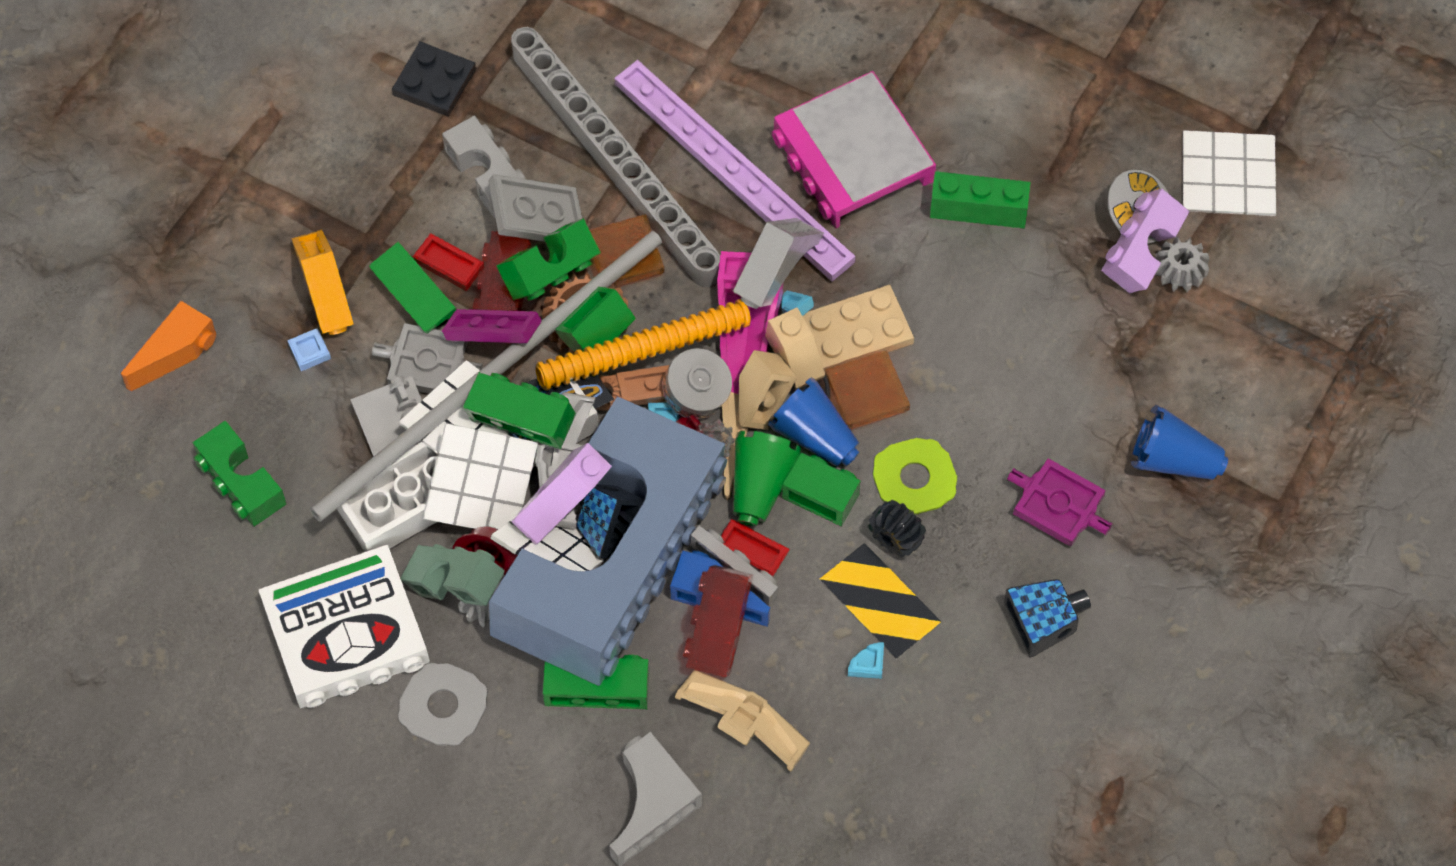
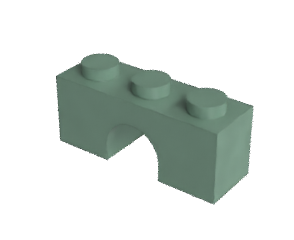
[400,544,505,606]

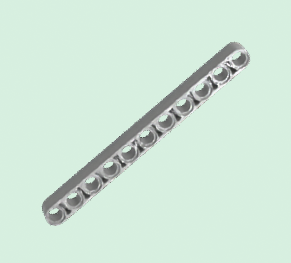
[511,27,720,287]

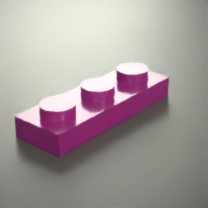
[442,309,542,344]

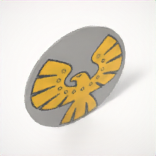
[1107,170,1169,244]

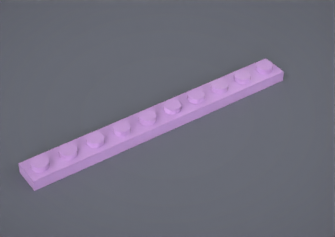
[615,60,855,281]

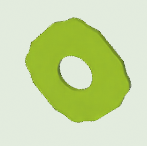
[873,438,957,515]

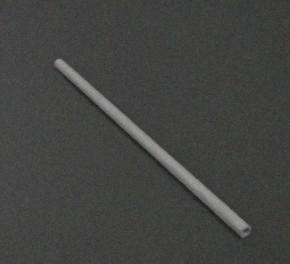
[310,231,662,522]

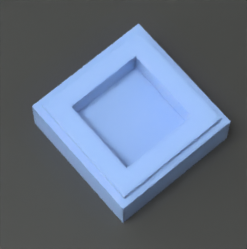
[287,328,331,371]

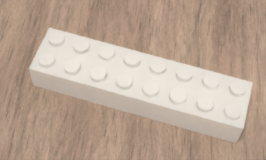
[337,377,598,552]

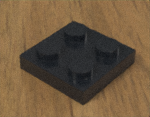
[392,41,476,117]

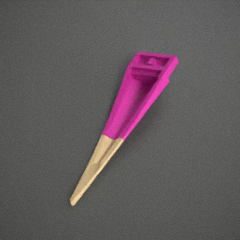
[717,251,784,501]

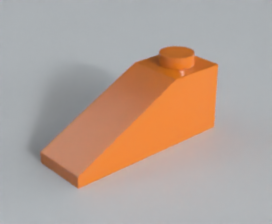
[121,301,217,391]

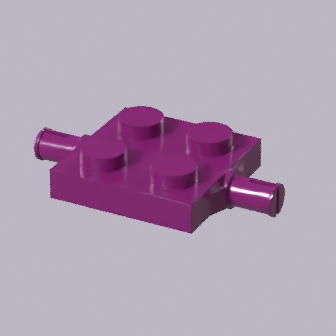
[1007,458,1113,547]

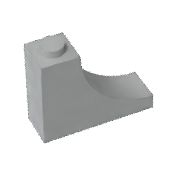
[733,218,824,309]
[609,732,702,866]

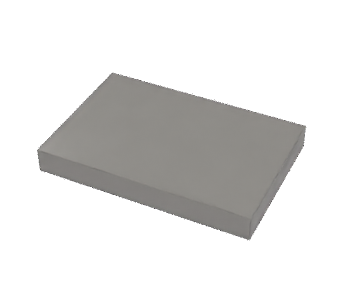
[488,174,582,241]

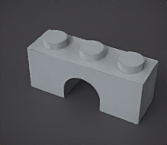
[442,116,526,218]

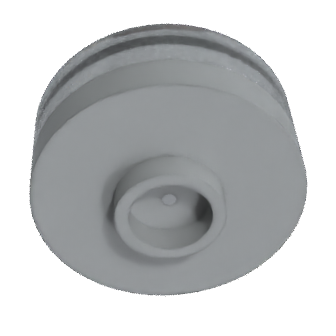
[662,348,732,419]

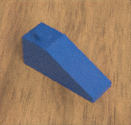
[670,550,770,627]

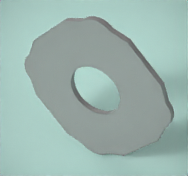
[398,663,488,746]

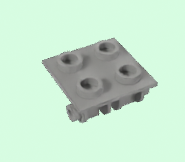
[350,376,422,457]

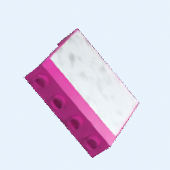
[771,71,936,229]

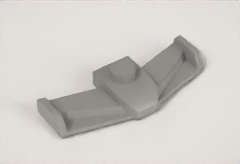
[535,392,596,529]

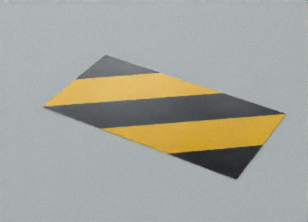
[820,543,941,659]

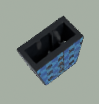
[577,484,644,558]
[1004,579,1091,658]

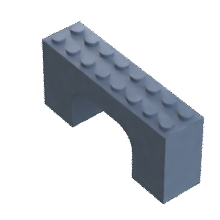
[489,396,728,686]

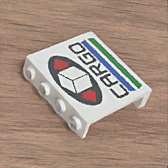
[258,544,430,709]

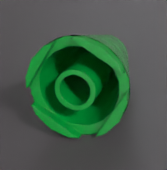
[733,431,801,527]

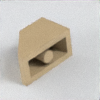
[765,308,825,390]
[739,350,797,430]

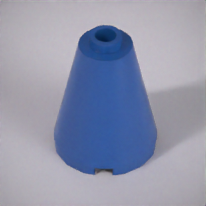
[768,377,860,467]
[1131,405,1228,480]

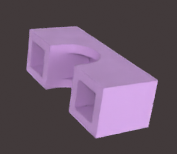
[1101,189,1190,293]

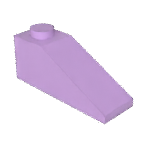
[511,443,612,545]

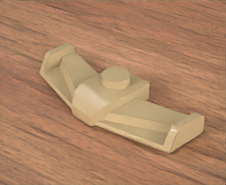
[675,670,810,772]

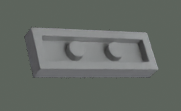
[690,525,778,606]

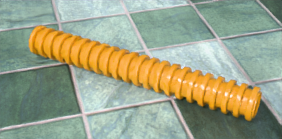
[535,299,751,391]

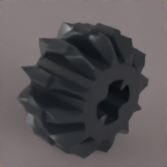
[868,500,926,557]

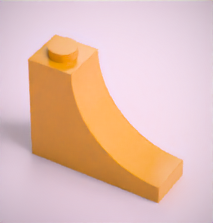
[292,230,354,335]

